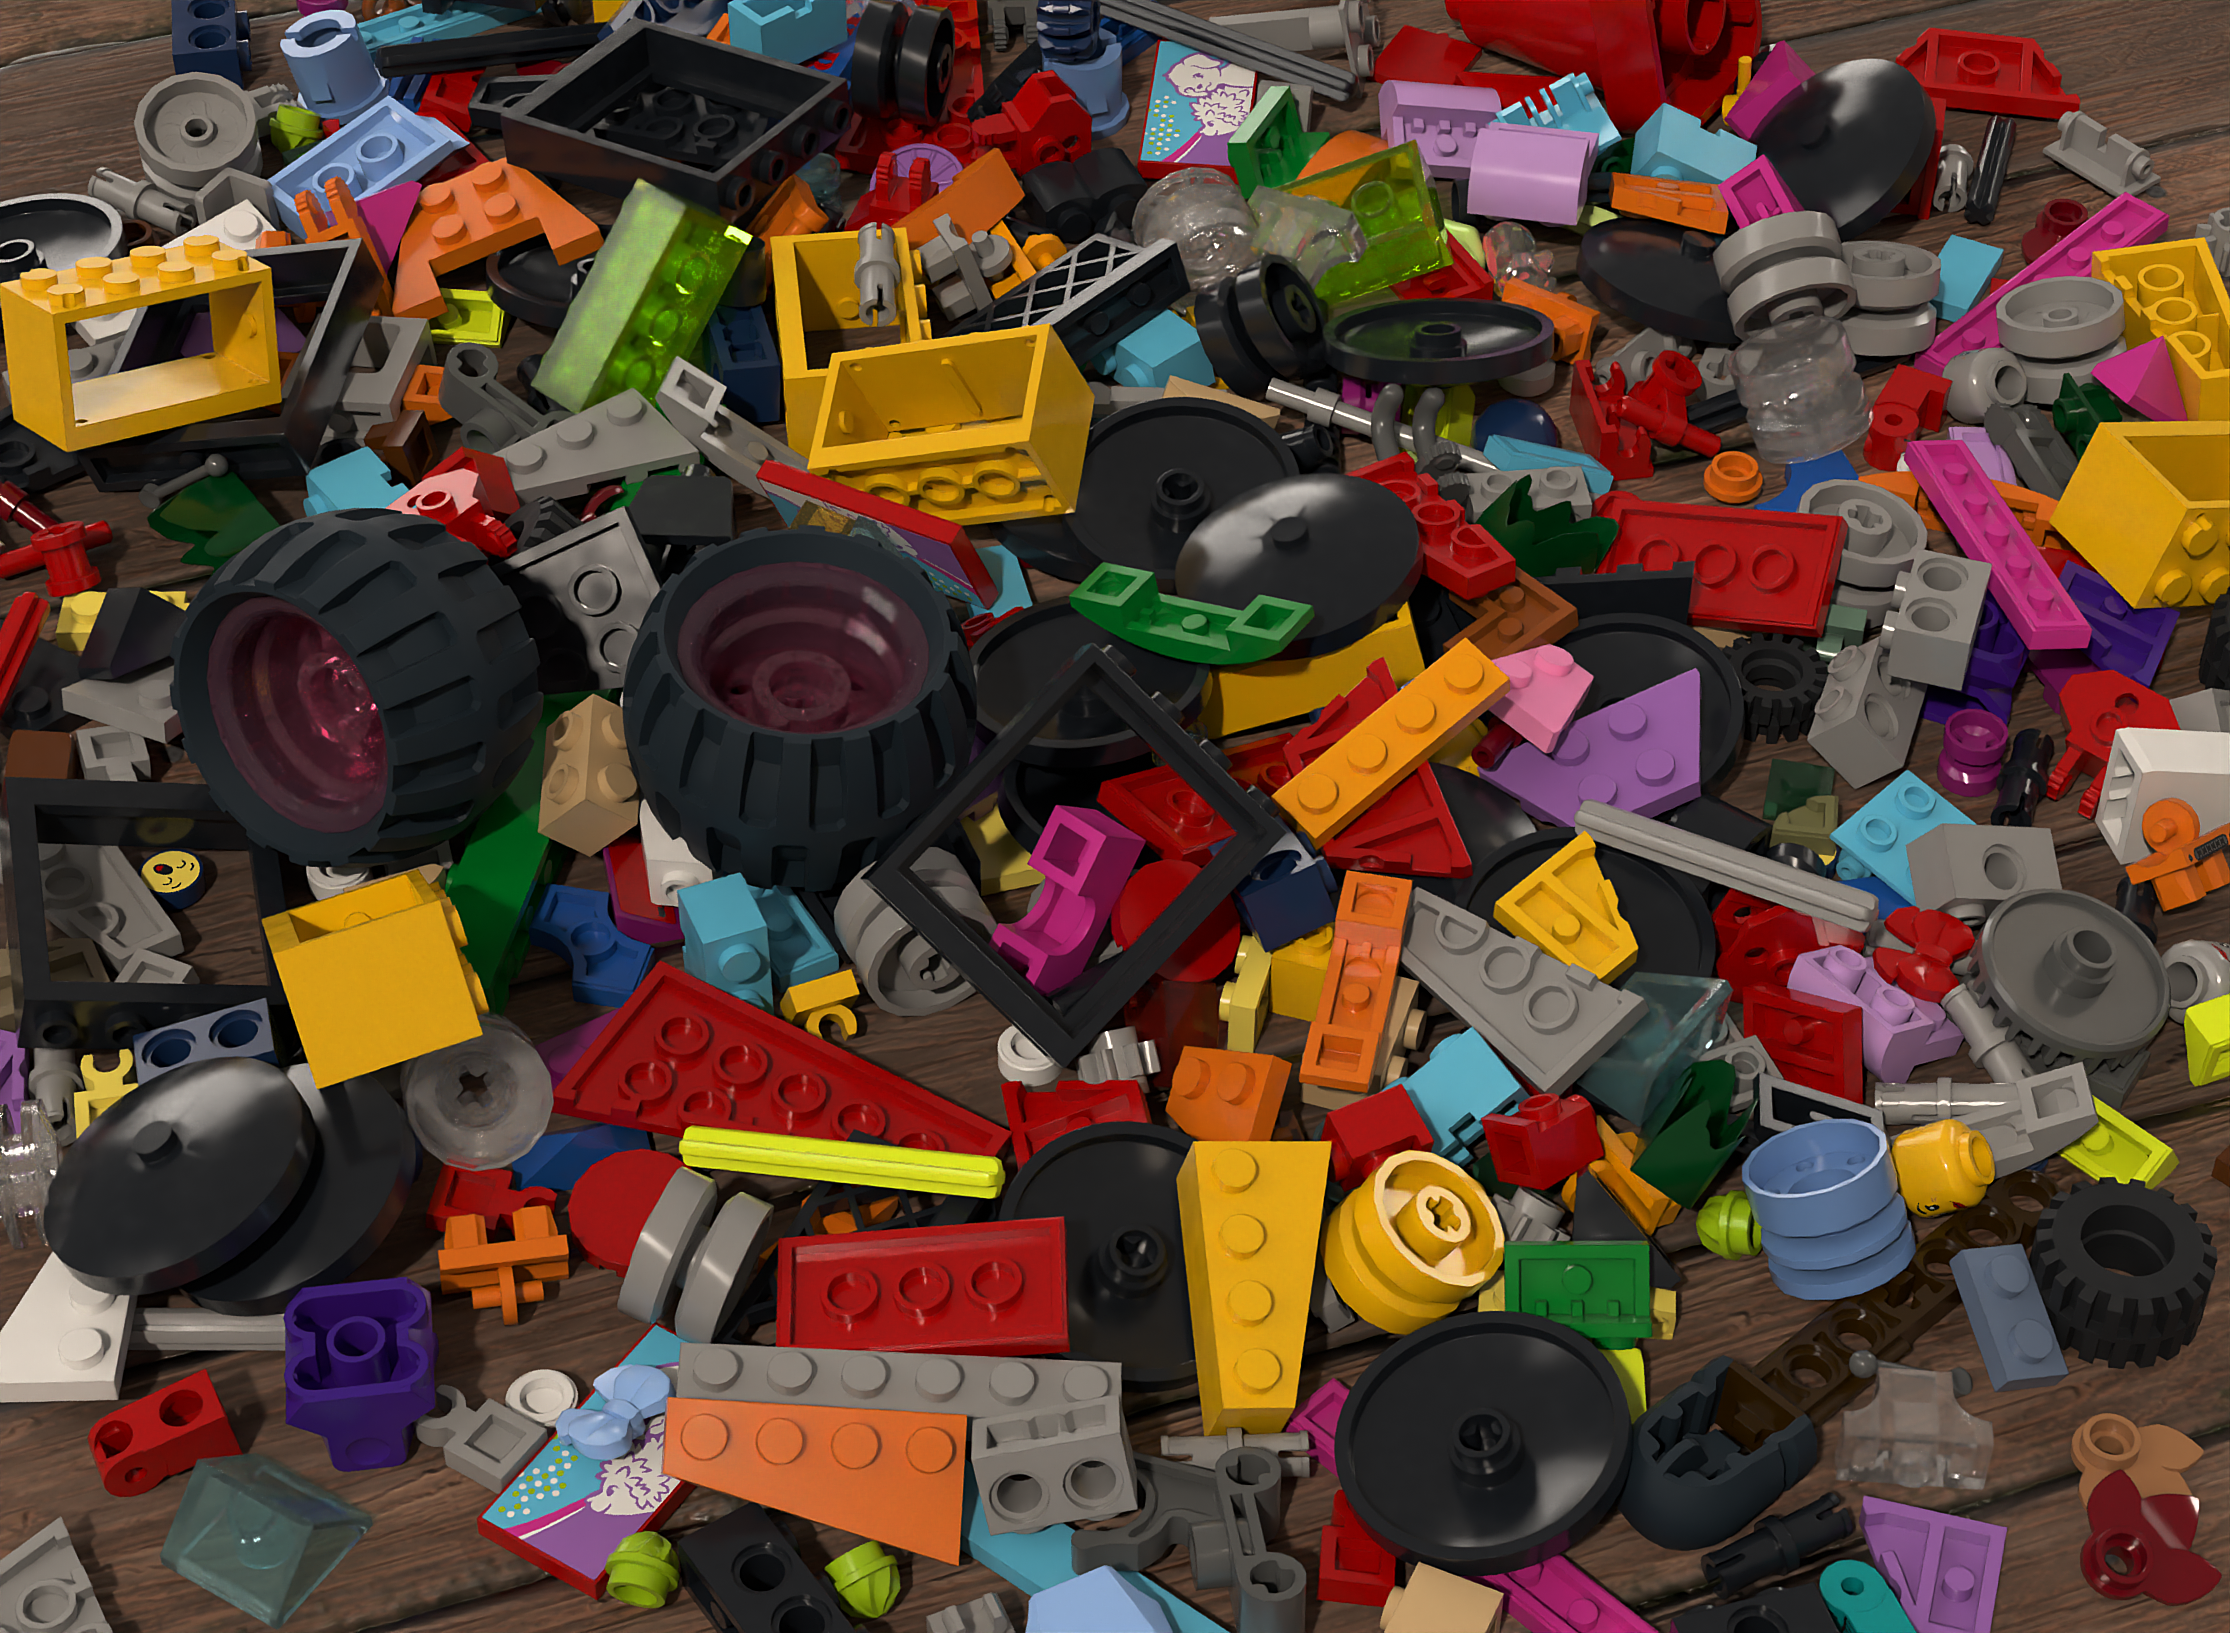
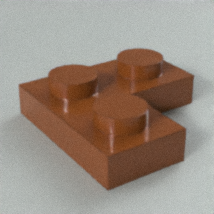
[1443,566,1579,660]

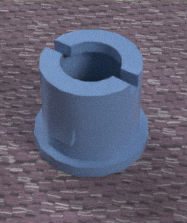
[280,10,390,127]
[1042,27,1130,141]

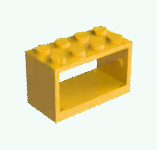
[770,227,932,460]
[0,235,282,452]
[807,323,1095,526]
[2049,420,2230,609]
[261,869,489,1089]

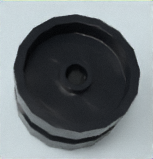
[851,0,955,127]
[1194,254,1328,402]

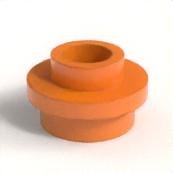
[1703,451,1763,504]

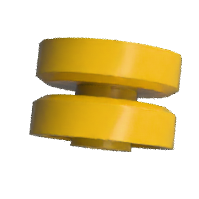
[1319,1150,1505,1335]

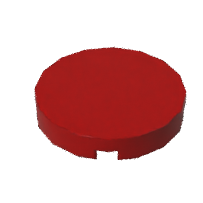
[1111,859,1240,991]
[568,1149,692,1278]

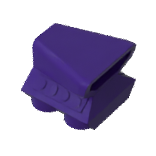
[1918,589,2030,726]
[283,1277,439,1472]

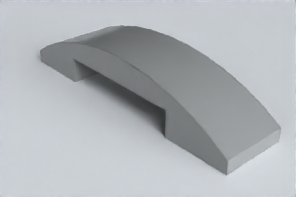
[655,356,810,499]
[1884,1061,2099,1180]

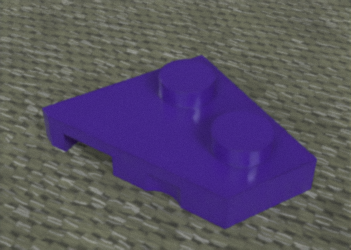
[2058,560,2180,700]

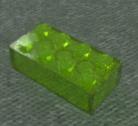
[531,177,753,414]

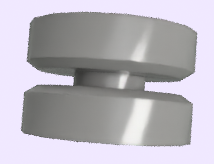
[134,72,263,206]
[1713,211,1857,343]
[1811,240,1941,356]
[1996,276,2127,404]
[1795,479,1928,629]
[834,847,998,1016]
[617,1166,774,1344]

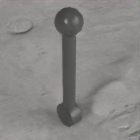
[138,454,228,509]
[1848,1350,1973,1399]

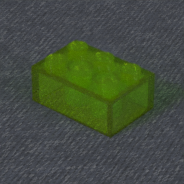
[1258,139,1454,306]

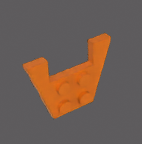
[392,157,606,320]

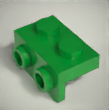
[1227,86,1331,202]
[1504,1241,1652,1350]

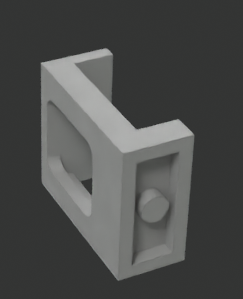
[279,313,438,448]

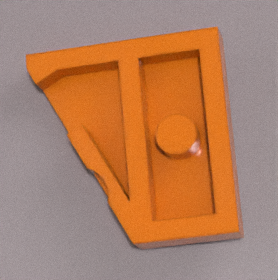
[1165,1046,1292,1141]

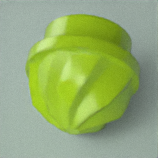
[269,104,323,158]
[1696,1190,1762,1261]
[605,1531,680,1608]
[824,1540,900,1618]

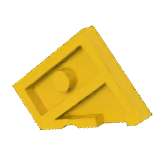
[1493,831,1639,985]

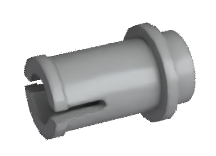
[1932,144,1973,212]

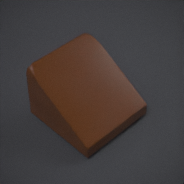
[1,730,81,800]

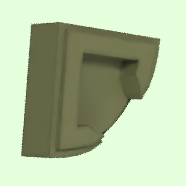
[1769,795,1839,856]

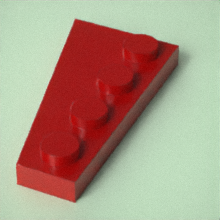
[1344,451,1516,600]

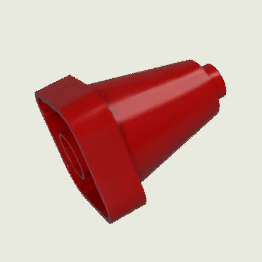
[1445,0,1762,135]

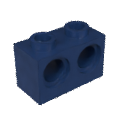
[171,0,252,91]
[702,302,781,425]
[1208,815,1338,953]
[133,997,288,1086]

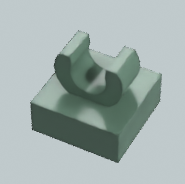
[1800,604,1868,675]

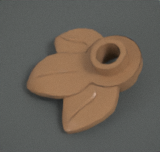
[2070,1413,2204,1512]

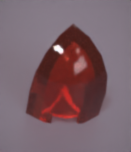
[1124,980,1219,1087]

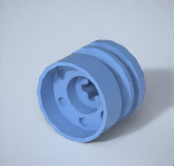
[1742,1119,1916,1300]

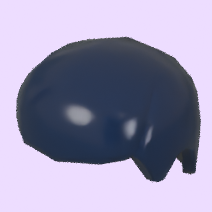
[1470,399,1558,452]

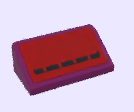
[601,832,684,944]

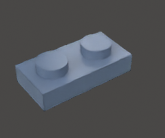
[1949,1244,2069,1392]

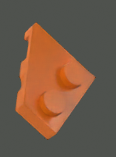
[1609,172,1729,234]

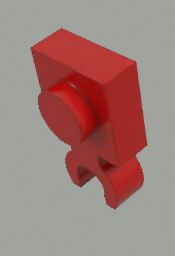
[418,67,486,133]
[426,1156,557,1244]
[1316,1489,1396,1607]

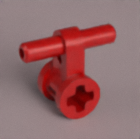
[1614,350,1721,458]
[0,520,113,597]

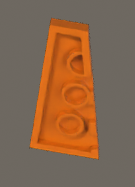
[661,1397,967,1567]

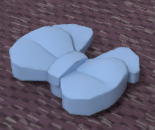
[555,1364,676,1460]

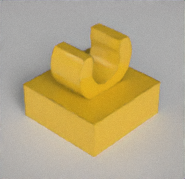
[780,969,860,1041]

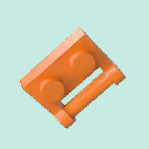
[743,174,829,305]

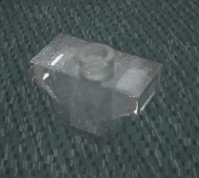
[1247,185,1369,290]
[1835,1367,1994,1490]

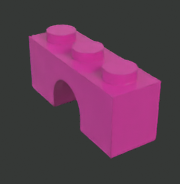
[988,805,1146,996]

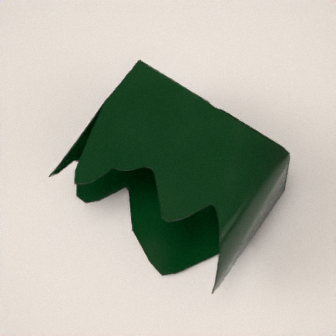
[147,467,281,577]
[1474,474,1620,577]
[1630,1059,1759,1210]

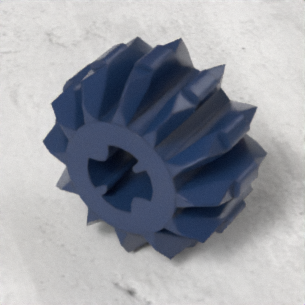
[1036,0,1101,62]

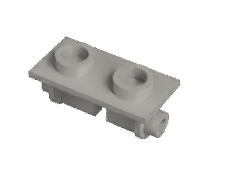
[2043,111,2161,197]
[1594,325,1697,395]

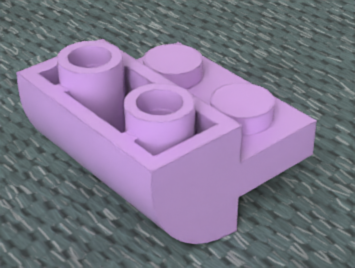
[1378,80,1502,179]
[1467,122,1599,227]
[1787,945,1964,1083]

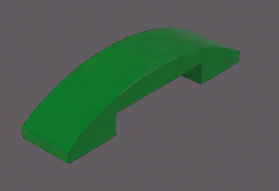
[1069,562,1315,665]

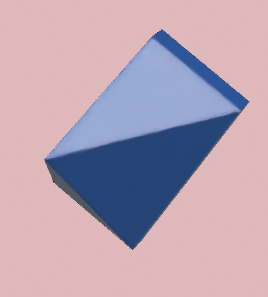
[507,1122,651,1192]

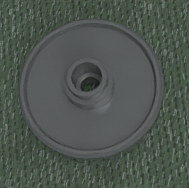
[1967,888,2171,1074]

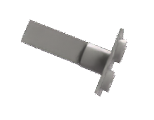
[1209,0,1380,98]

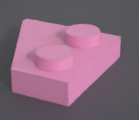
[1488,644,1594,754]

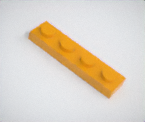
[1271,637,1510,851]

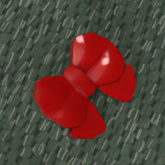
[1872,906,1975,1003]

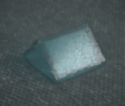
[1575,972,1733,1127]
[160,1453,373,1630]

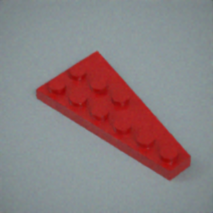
[835,0,984,175]
[549,961,1012,1160]

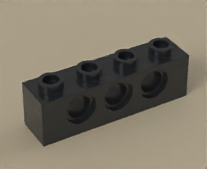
[677,1502,869,1633]

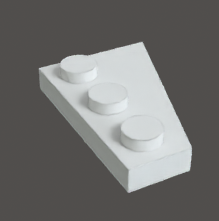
[0,1252,138,1403]

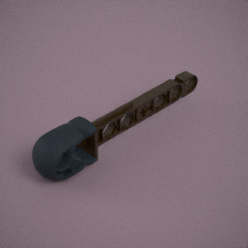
[1615,1169,2060,1551]

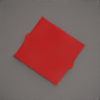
[1366,25,1483,85]

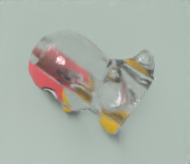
[1482,221,1557,298]

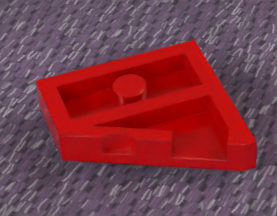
[1743,981,1863,1105]
[1001,1080,1152,1172]

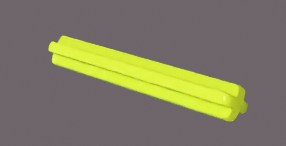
[679,1125,1005,1199]

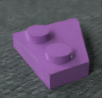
[1859,1495,2007,1633]

